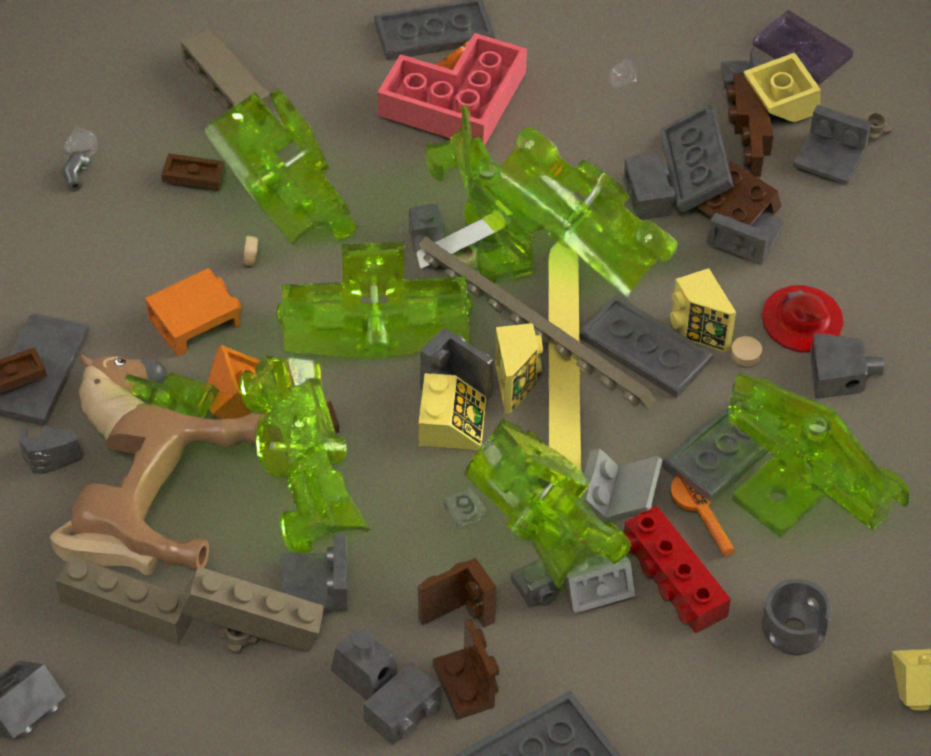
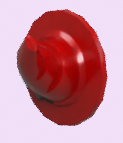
[762,285,844,353]

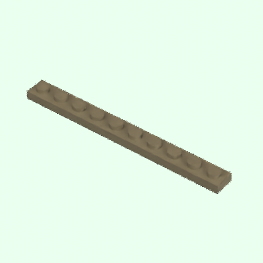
[418,236,656,410]

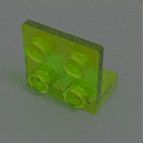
[124,372,219,418]

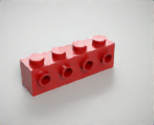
[622,506,731,634]

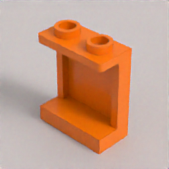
[145,268,242,357]

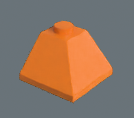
[205,345,282,419]

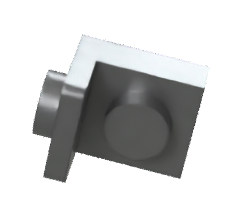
[721,50,763,89]
[511,559,559,608]

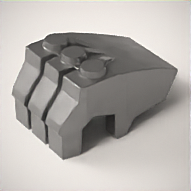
[18,425,82,474]

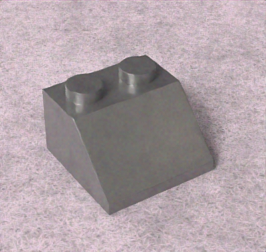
[0,660,66,739]

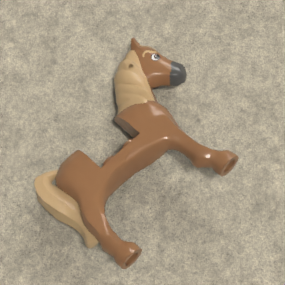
[50,353,267,575]

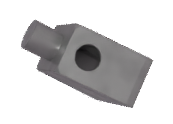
[810,334,884,399]
[331,628,397,700]

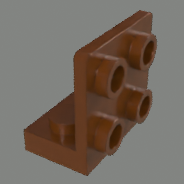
[697,161,781,226]
[418,557,496,628]
[433,619,499,720]

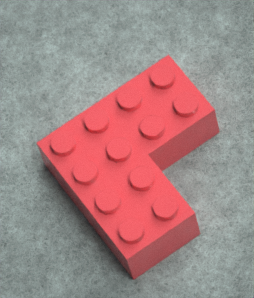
[377,33,527,149]

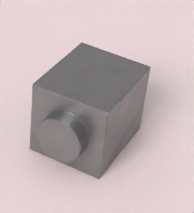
[409,204,443,253]

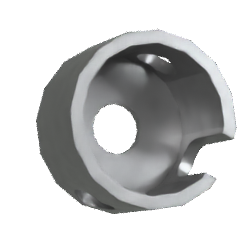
[762,579,832,655]

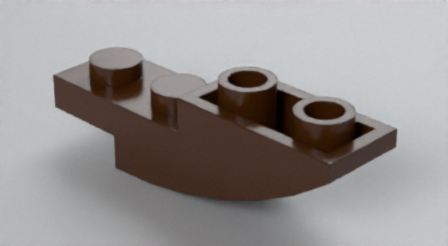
[727,73,773,177]

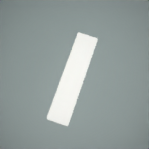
[417,209,507,269]

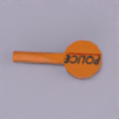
[670,476,735,557]

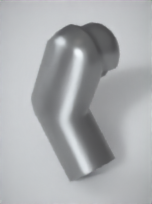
[62,151,90,192]

